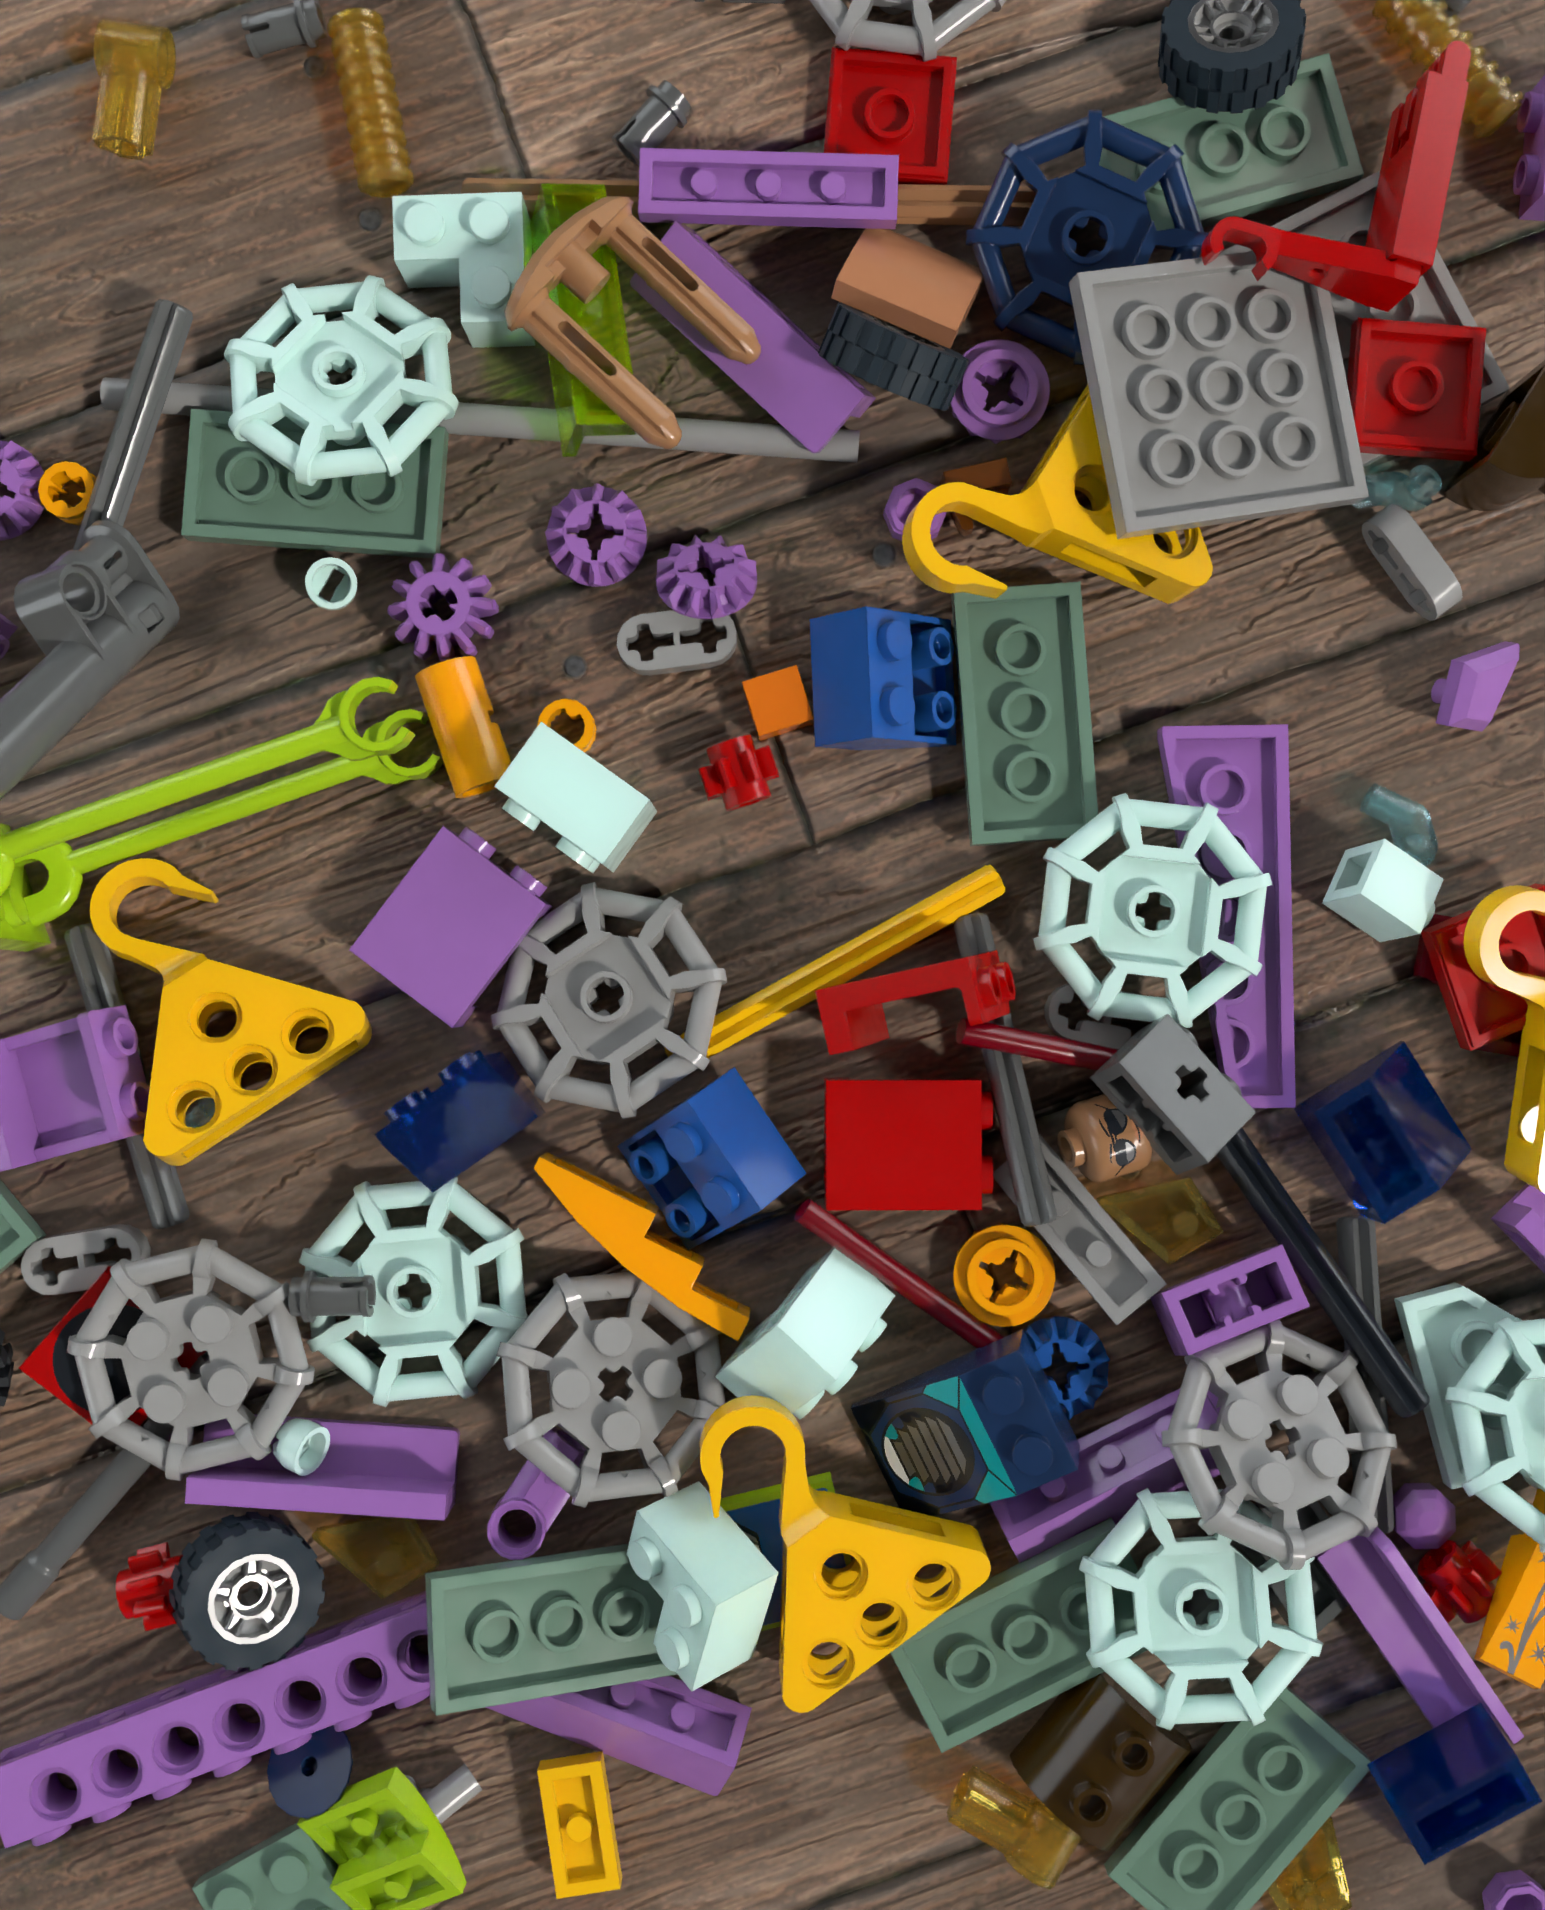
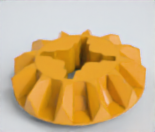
[952,1223,1055,1327]

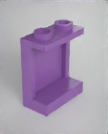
[349,826,553,1028]
[0,1005,150,1172]

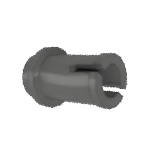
[241,0,328,58]
[612,80,691,167]
[288,1271,376,1322]

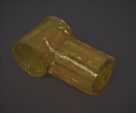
[92,19,176,160]
[947,1765,1082,1889]

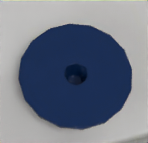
[267,1725,353,1818]

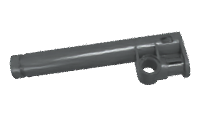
[0,520,180,800]

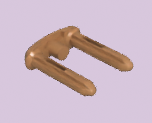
[504,196,761,449]

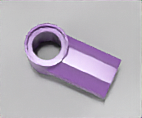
[487,1427,586,1560]

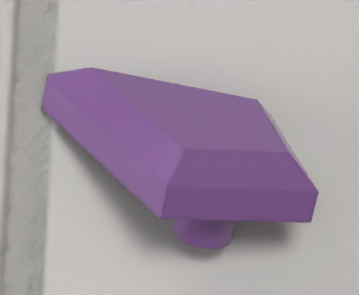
[1431,641,1520,732]

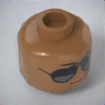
[1058,1094,1153,1183]

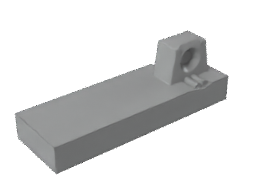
[993,1134,1167,1326]

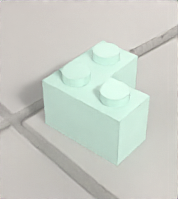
[392,192,535,348]
[494,722,657,873]
[715,1247,895,1420]
[626,1481,778,1692]

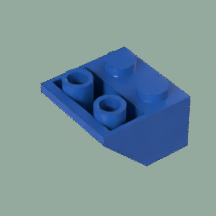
[810,606,957,750]
[617,1067,807,1250]

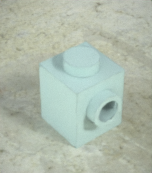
[1322,839,1444,942]

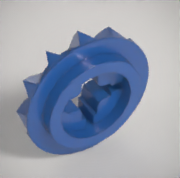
[1023,1316,1110,1420]

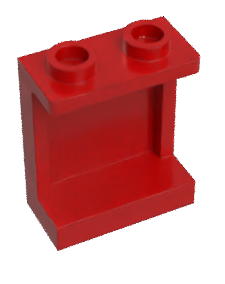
[815,950,1016,1055]
[824,1078,993,1211]

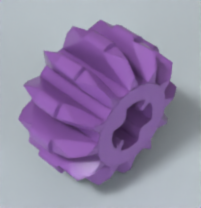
[388,553,499,662]

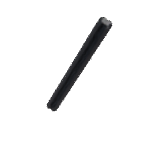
[1216,1128,1430,1418]

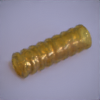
[1372,0,1525,140]
[327,8,415,198]

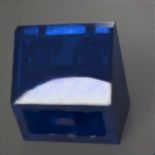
[1294,1041,1472,1224]
[374,1050,546,1192]
[1367,1703,1543,1865]

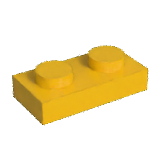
[537,1751,622,1899]

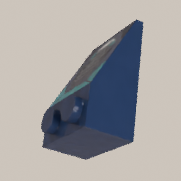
[851,1329,1080,1516]

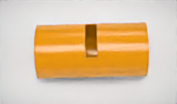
[415,656,511,798]

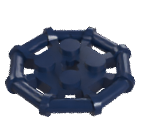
[966,110,1209,365]

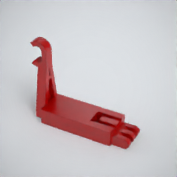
[1201,41,1471,312]

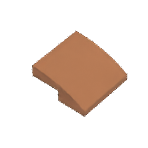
[831,228,983,349]

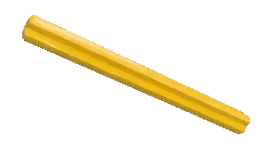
[664,865,1005,1059]

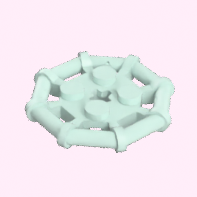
[224,275,459,486]
[1033,793,1273,1028]
[299,1173,529,1407]
[1445,1317,1545,1553]
[1079,1488,1323,1730]

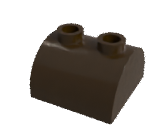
[1442,360,1545,511]
[1010,1672,1192,1851]

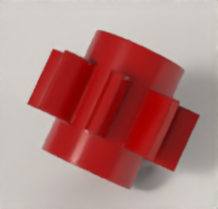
[698,735,779,811]
[1417,1540,1502,1623]
[116,1542,183,1631]

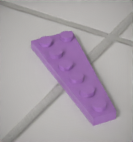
[1157,724,1296,1108]

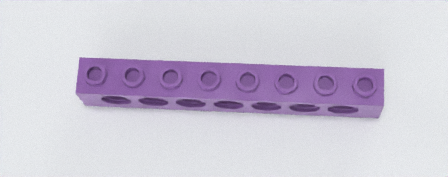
[0,1591,430,1849]

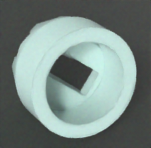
[305,557,357,610]
[273,1418,330,1476]

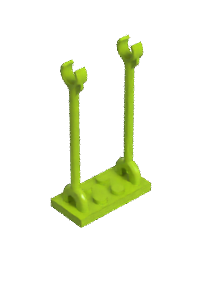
[0,677,444,952]

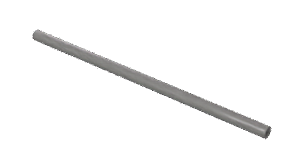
[100,377,860,463]

